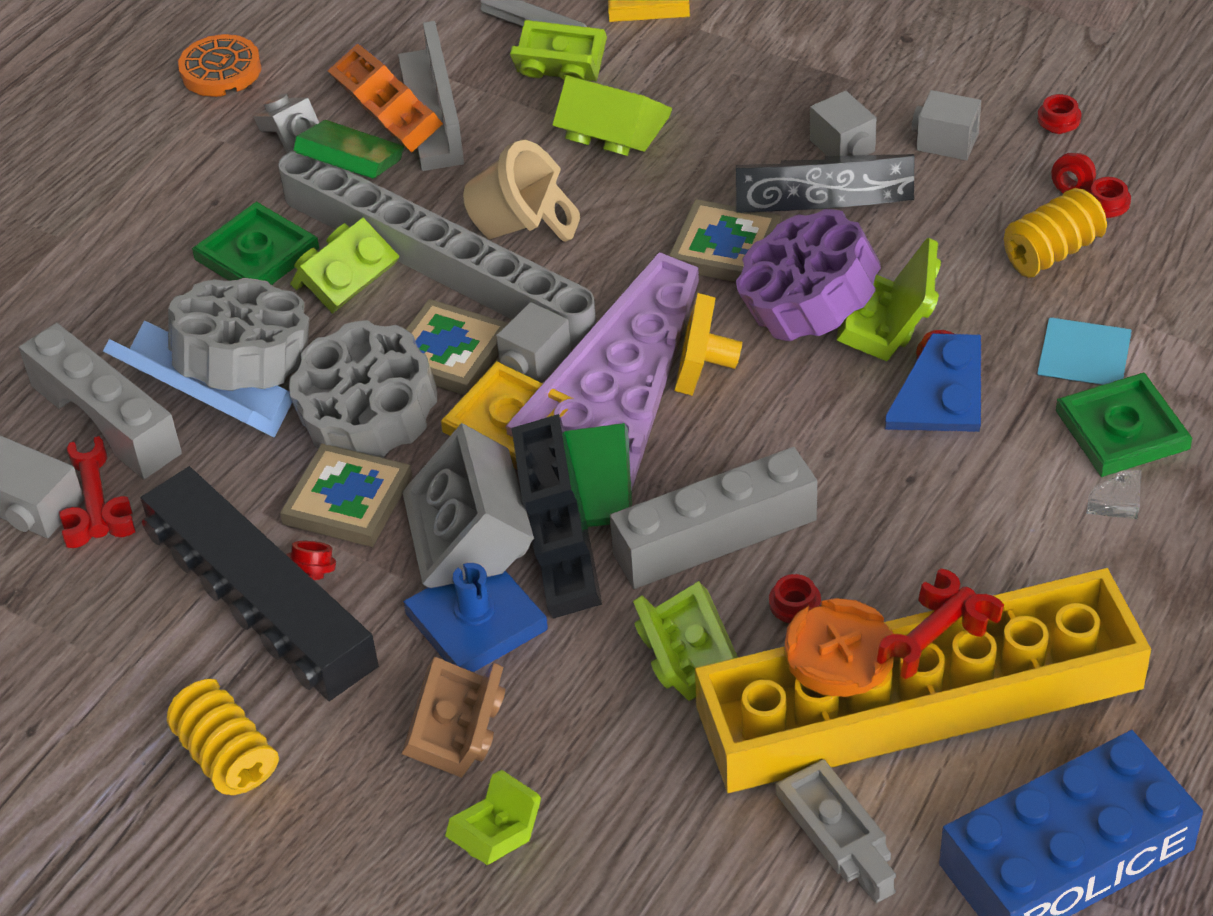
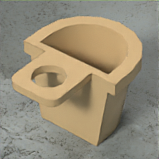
[463,140,580,242]

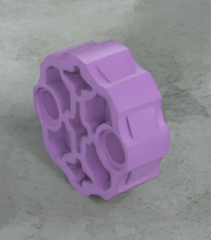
[736,209,881,341]

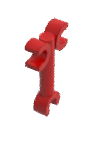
[59,436,136,548]
[876,568,1004,679]

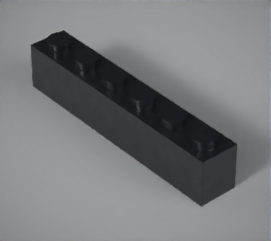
[140,466,379,702]

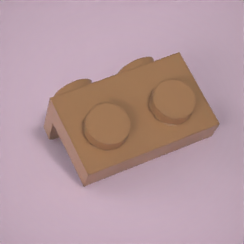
[402,657,506,778]

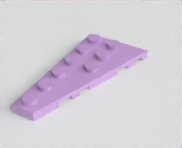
[506,252,699,491]

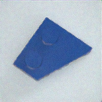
[885,334,981,432]

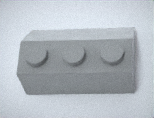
[402,423,534,588]

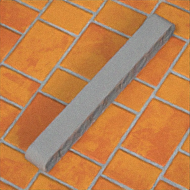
[278,151,596,348]

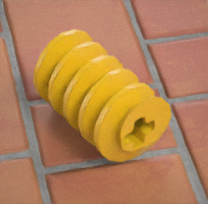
[1004,188,1107,278]
[166,679,279,795]

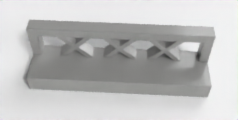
[398,21,464,171]

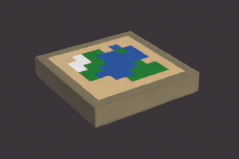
[669,199,781,282]
[406,299,508,395]
[280,443,412,547]

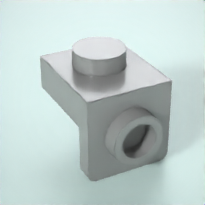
[253,94,319,153]

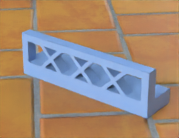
[103,320,292,437]

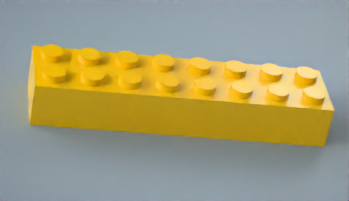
[695,568,1151,794]

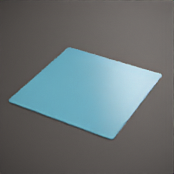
[1037,318,1132,385]

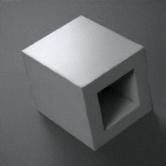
[912,90,982,161]
[810,91,877,156]
[496,302,571,383]

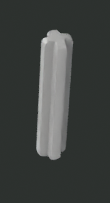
[480,0,587,27]

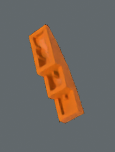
[328,44,443,153]

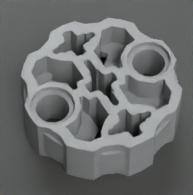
[168,278,309,391]
[289,320,437,458]

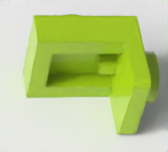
[445,770,541,865]

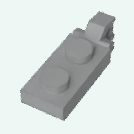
[776,759,896,904]

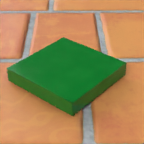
[293,120,404,179]
[192,201,320,285]
[1055,372,1192,477]
[565,423,632,527]

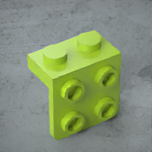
[837,238,941,362]

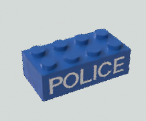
[939,730,1204,916]

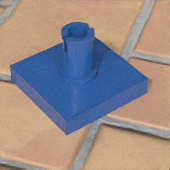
[403,563,548,672]

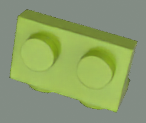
[510,20,607,82]
[290,217,400,314]
[633,581,738,701]

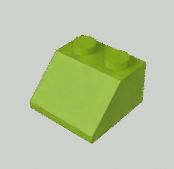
[552,75,672,156]

